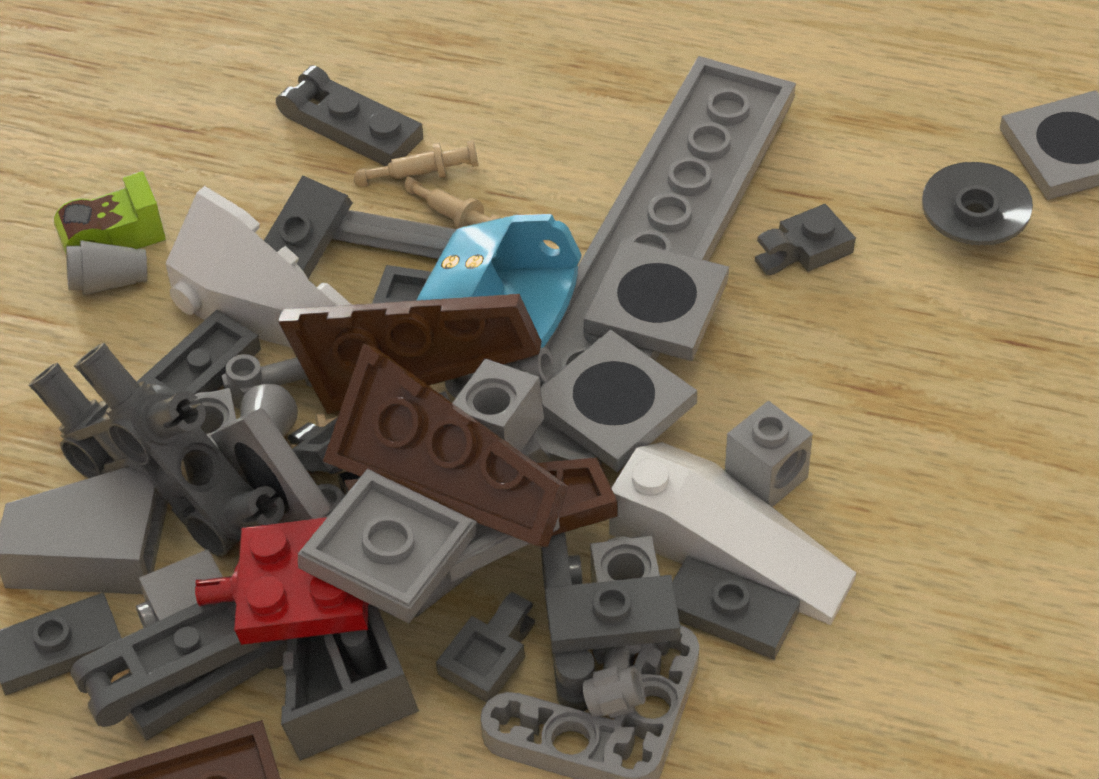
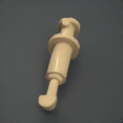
[354,140,479,187]
[405,176,500,229]

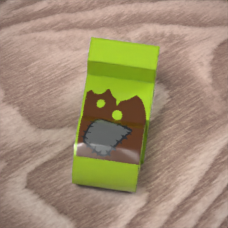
[54,171,166,254]

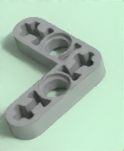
[481,625,699,779]

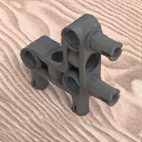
[28,342,285,556]

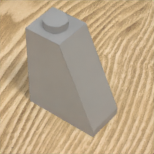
[0,466,168,594]

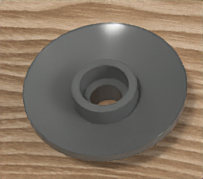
[922,162,1033,246]

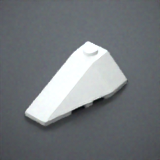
[166,186,352,348]
[609,442,856,625]

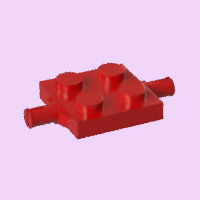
[195,517,368,645]

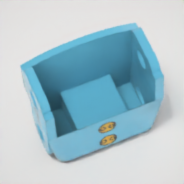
[417,214,582,348]

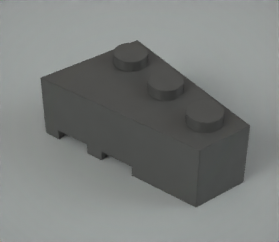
[281,603,419,761]

